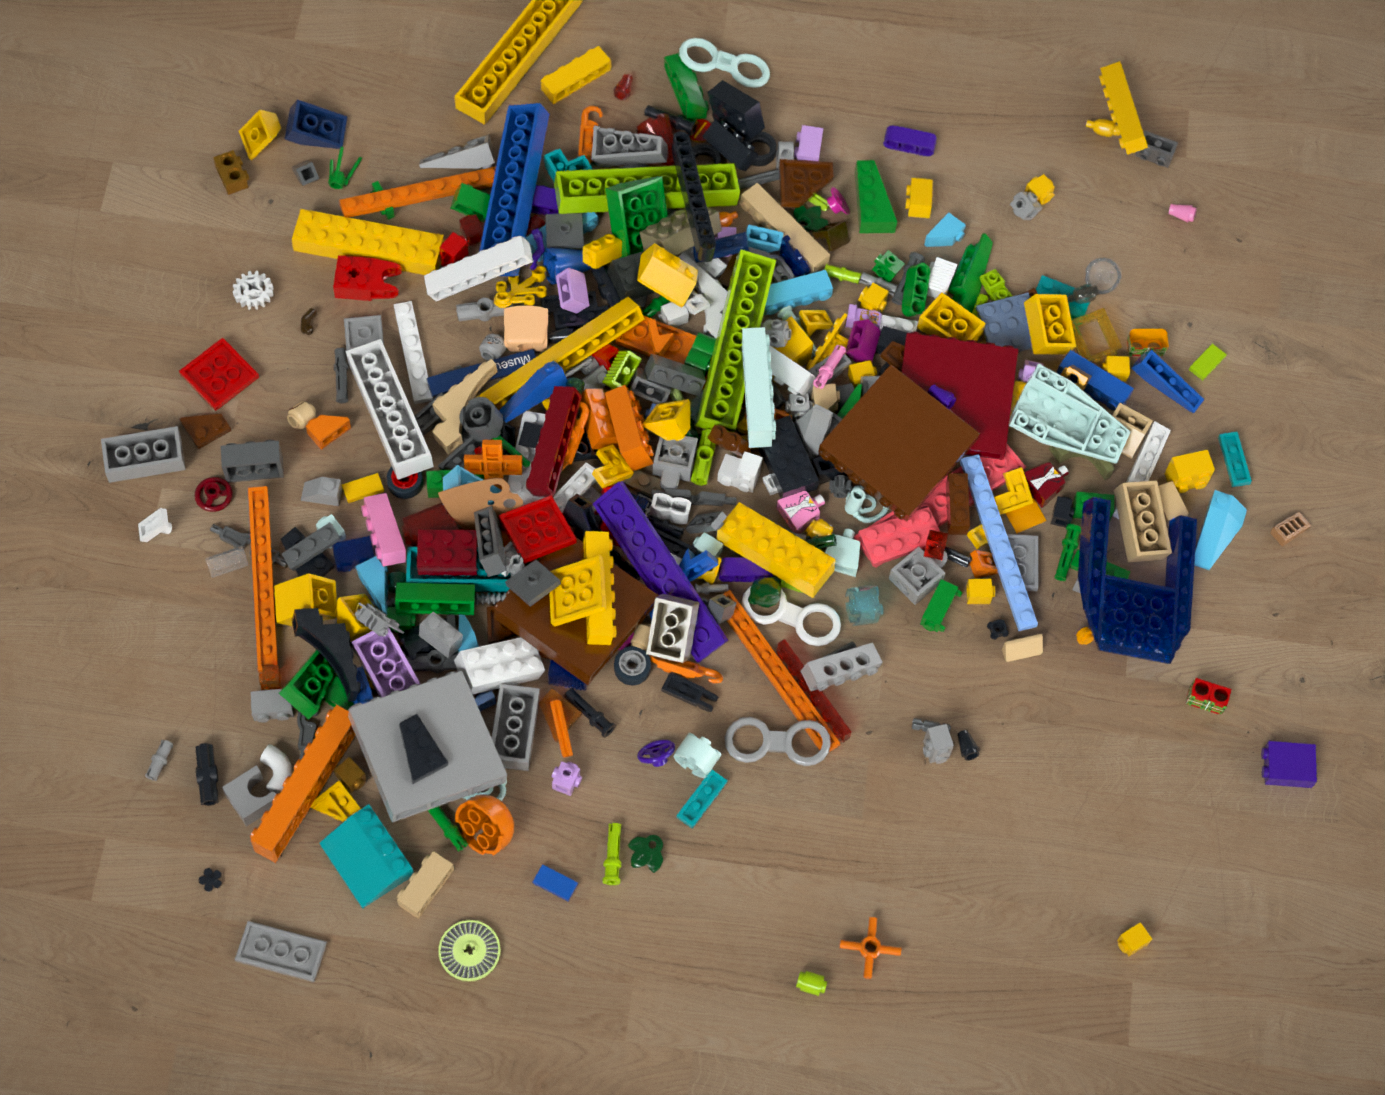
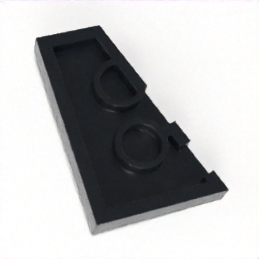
[281,527,334,577]
[399,714,448,784]

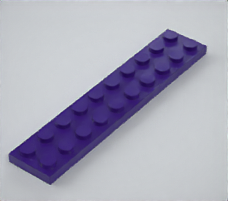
[593,481,729,663]

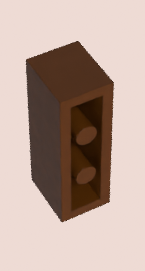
[946,473,970,535]

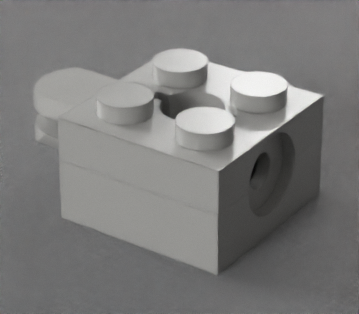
[653,436,698,491]
[889,546,948,605]

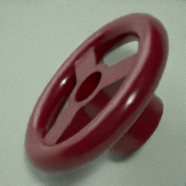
[194,477,233,512]

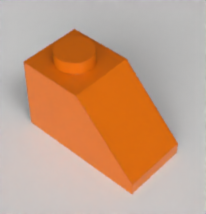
[306,415,351,450]

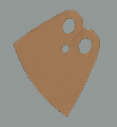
[438,478,523,530]

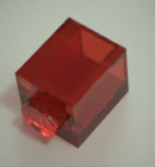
[459,214,483,246]
[924,530,948,560]

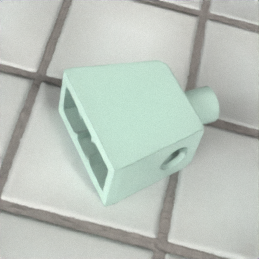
[825,529,860,577]

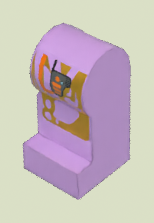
[846,304,882,329]

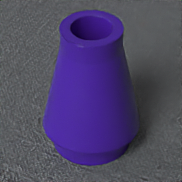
[927,384,956,409]

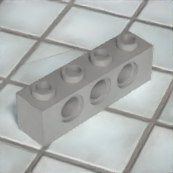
[801,643,883,691]

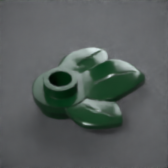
[794,205,828,232]
[628,835,663,873]

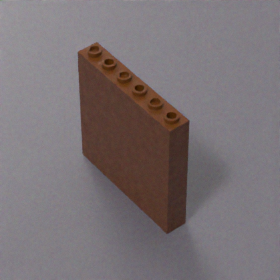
[818,365,980,522]
[494,537,659,685]

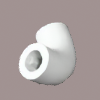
[260,744,293,794]

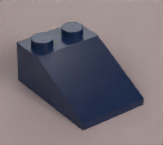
[285,99,347,149]

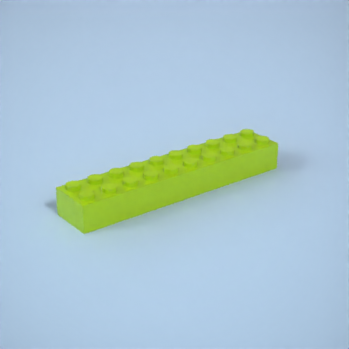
[554,163,740,214]
[695,250,776,432]

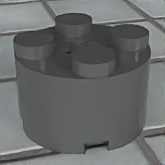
[459,397,503,441]

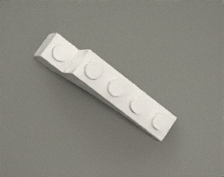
[679,252,728,339]

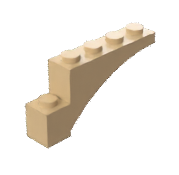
[432,359,497,454]

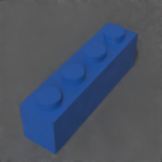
[1056,350,1134,410]

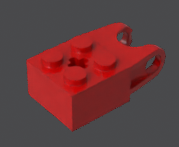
[333,255,402,301]

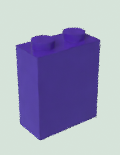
[1261,741,1317,788]

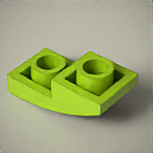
[980,269,1013,302]

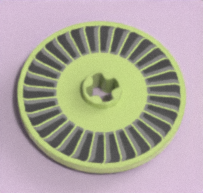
[439,920,500,981]

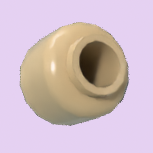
[287,401,316,429]

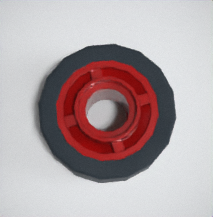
[386,466,423,499]

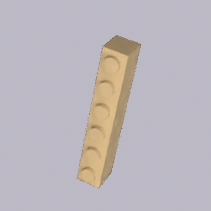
[740,183,830,274]

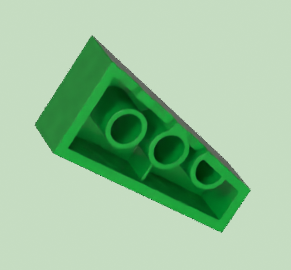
[855,160,897,234]

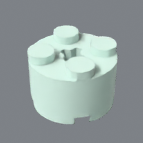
[673,733,721,778]

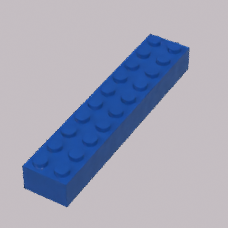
[479,103,550,277]

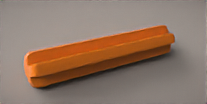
[550,700,573,758]

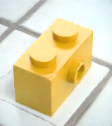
[905,178,933,218]

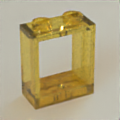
[1072,308,1122,364]

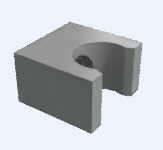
[222,765,276,827]

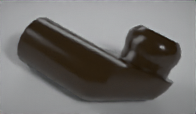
[300,308,317,335]

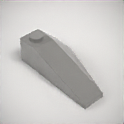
[419,134,495,169]
[794,404,833,462]

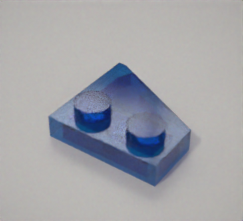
[779,235,810,277]

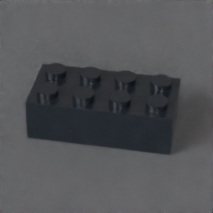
[758,415,819,499]

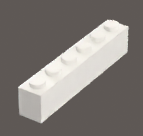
[424,236,533,301]

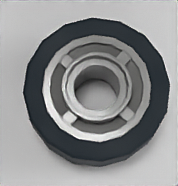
[614,646,651,686]

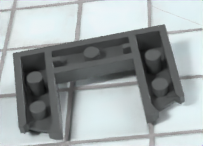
[415,392,482,470]

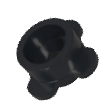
[987,619,1009,640]

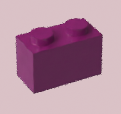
[846,319,881,363]

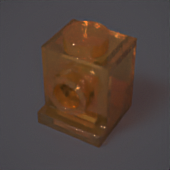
[259,665,281,691]

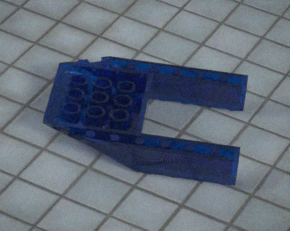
[1078,497,1197,664]

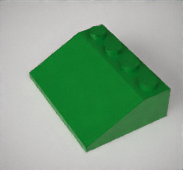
[605,176,668,259]

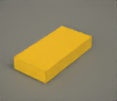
[342,473,384,504]

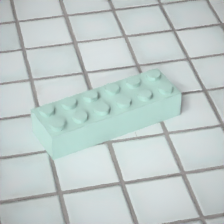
[742,327,776,448]

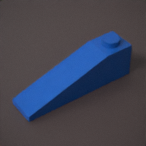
[1131,350,1204,413]
[499,360,569,423]

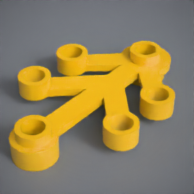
[494,266,547,308]

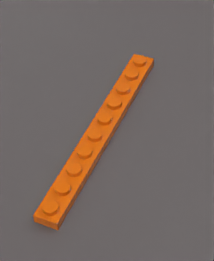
[339,167,496,218]
[248,486,278,673]
[723,590,840,752]

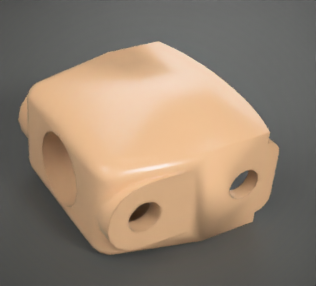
[504,306,548,352]

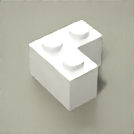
[717,451,762,493]

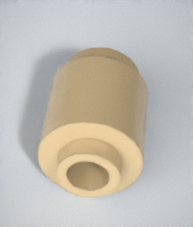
[631,623,651,651]

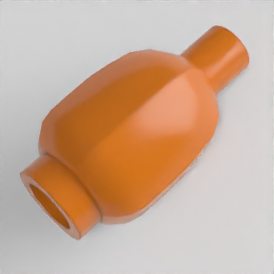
[719,211,738,227]

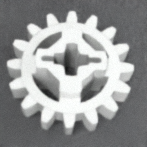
[233,271,274,310]

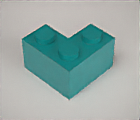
[544,148,593,182]

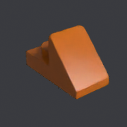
[648,319,674,357]
[970,550,998,579]

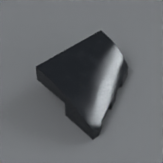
[398,625,432,661]

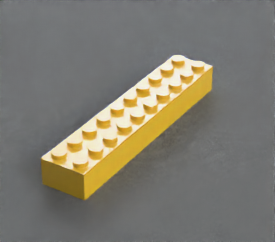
[454,0,582,125]

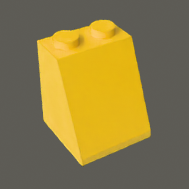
[772,316,813,383]
[274,573,337,626]

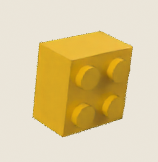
[1164,450,1215,493]

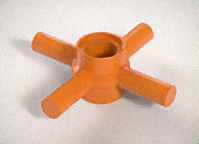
[839,917,901,979]

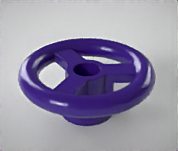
[637,740,675,767]

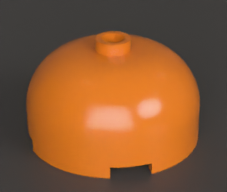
[455,794,514,856]

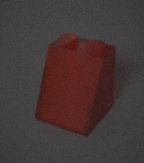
[401,503,459,547]

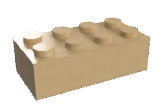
[1113,481,1172,563]

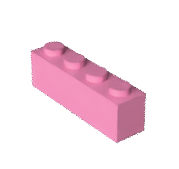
[361,493,406,567]

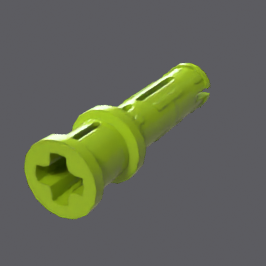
[602,823,621,885]

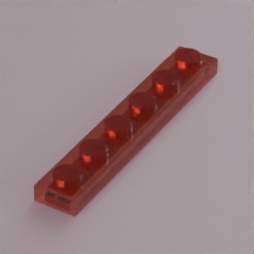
[777,639,852,742]

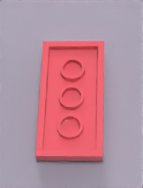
[858,507,944,567]

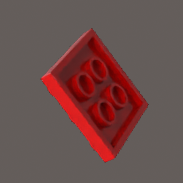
[179,337,259,411]
[499,495,577,564]

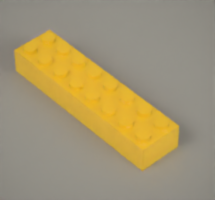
[291,209,444,275]

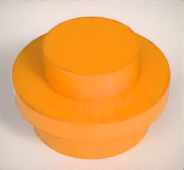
[1076,627,1095,645]

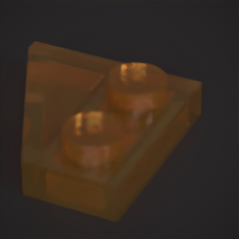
[539,688,582,743]

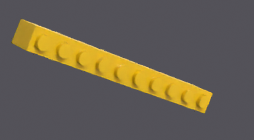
[477,297,644,410]

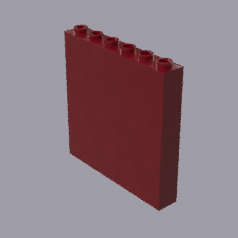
[901,332,1018,460]

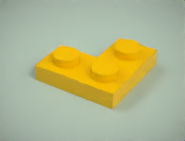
[592,444,634,488]
[994,467,1034,515]

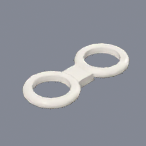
[741,586,841,646]

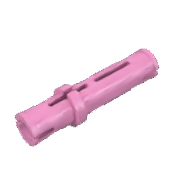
[813,345,846,389]

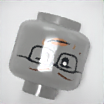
[479,334,506,361]

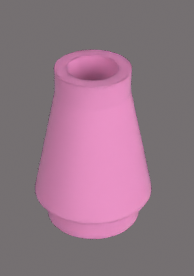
[1168,204,1197,223]

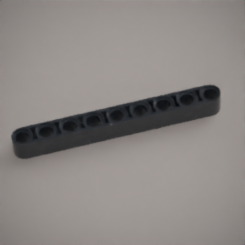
[671,131,716,262]

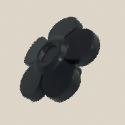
[199,868,222,892]

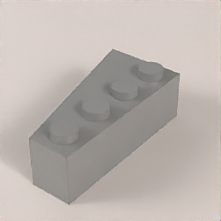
[592,126,668,167]

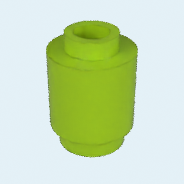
[796,971,827,996]

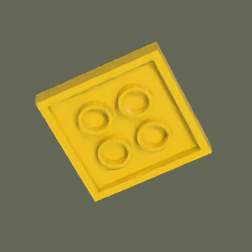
[549,555,606,626]

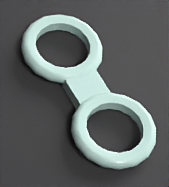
[679,38,770,88]

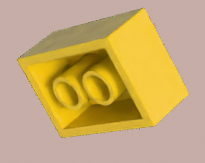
[917,292,986,341]
[1024,294,1076,354]

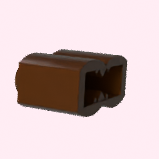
[708,425,752,457]

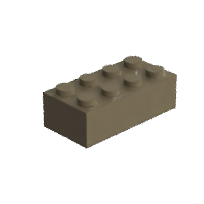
[640,207,722,256]

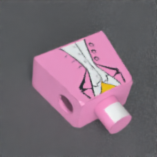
[776,491,825,534]

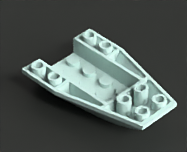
[1009,363,1130,464]

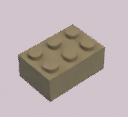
[646,594,700,663]

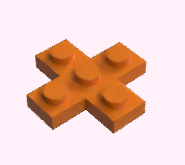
[464,440,523,490]

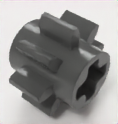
[829,475,853,498]

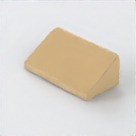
[1002,634,1043,662]

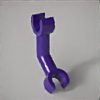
[525,228,545,271]

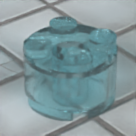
[845,585,883,626]

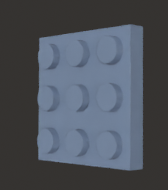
[976,293,1032,352]

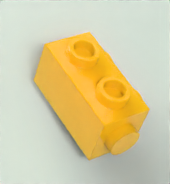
[583,234,622,269]

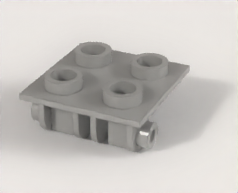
[355,602,404,637]

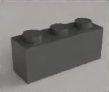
[644,354,706,396]

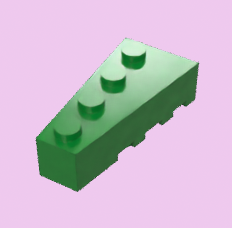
[278,649,334,719]

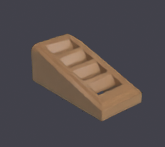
[1270,512,1311,547]

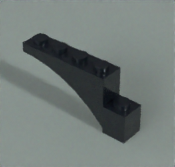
[562,494,641,581]
[292,608,361,702]

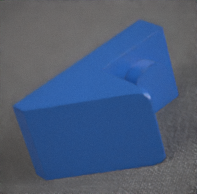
[679,549,719,582]

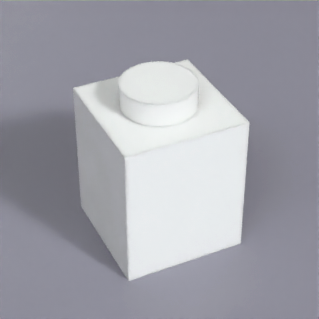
[659,302,689,327]

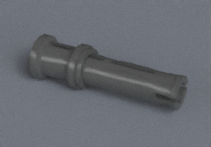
[892,252,925,305]

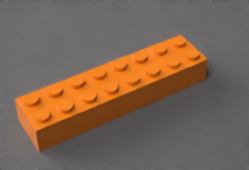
[250,705,356,863]

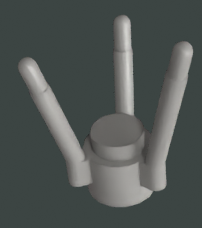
[564,356,599,377]

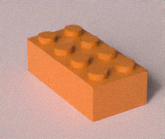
[605,385,655,471]

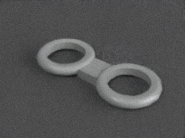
[724,717,831,766]

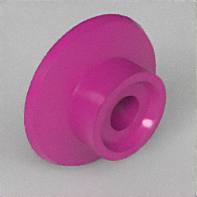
[827,187,850,215]

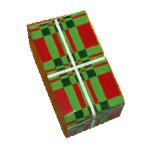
[1127,329,1169,356]

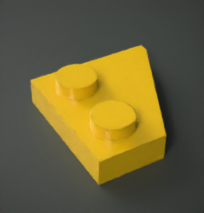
[311,781,361,822]

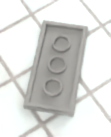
[235,921,327,982]

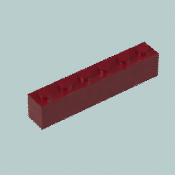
[526,386,582,497]

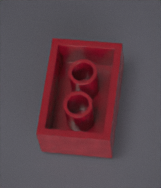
[417,530,478,575]

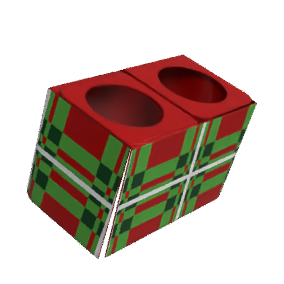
[1185,678,1232,714]

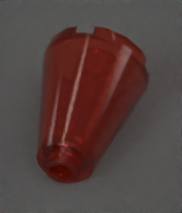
[636,113,674,166]

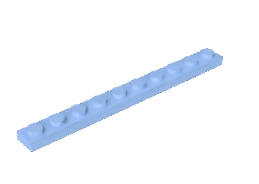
[960,454,1038,631]

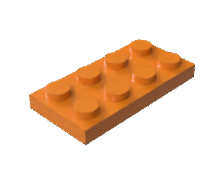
[615,315,696,364]

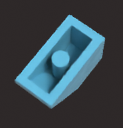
[924,213,966,247]
[746,225,784,253]

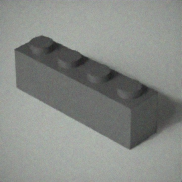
[474,506,507,577]

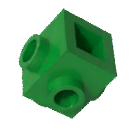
[872,250,905,282]

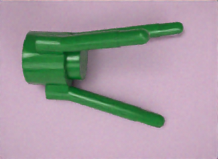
[328,146,362,190]

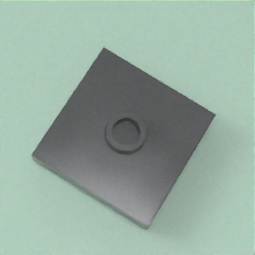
[546,213,584,249]
[505,560,561,606]

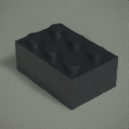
[707,80,765,140]

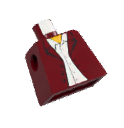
[1024,462,1069,508]

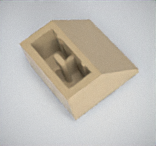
[1112,403,1153,459]

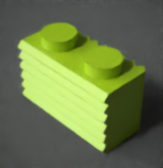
[602,351,642,389]

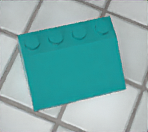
[319,804,414,909]

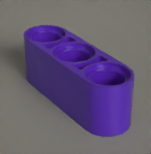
[883,125,937,156]
[719,557,774,582]

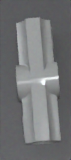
[456,298,513,321]

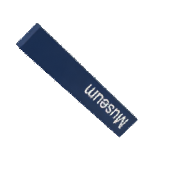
[426,349,536,397]

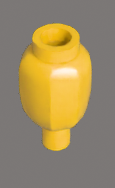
[1086,119,1117,137]

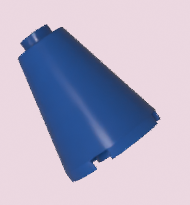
[543,248,592,285]

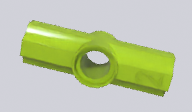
[691,429,716,486]

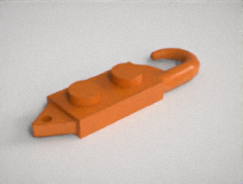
[578,106,603,164]
[561,402,589,471]
[649,655,723,683]

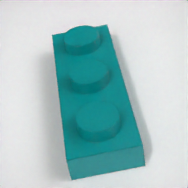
[1218,432,1252,487]
[676,770,728,829]

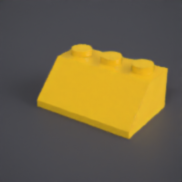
[637,243,698,308]

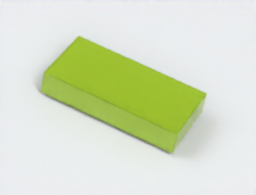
[1189,343,1227,381]

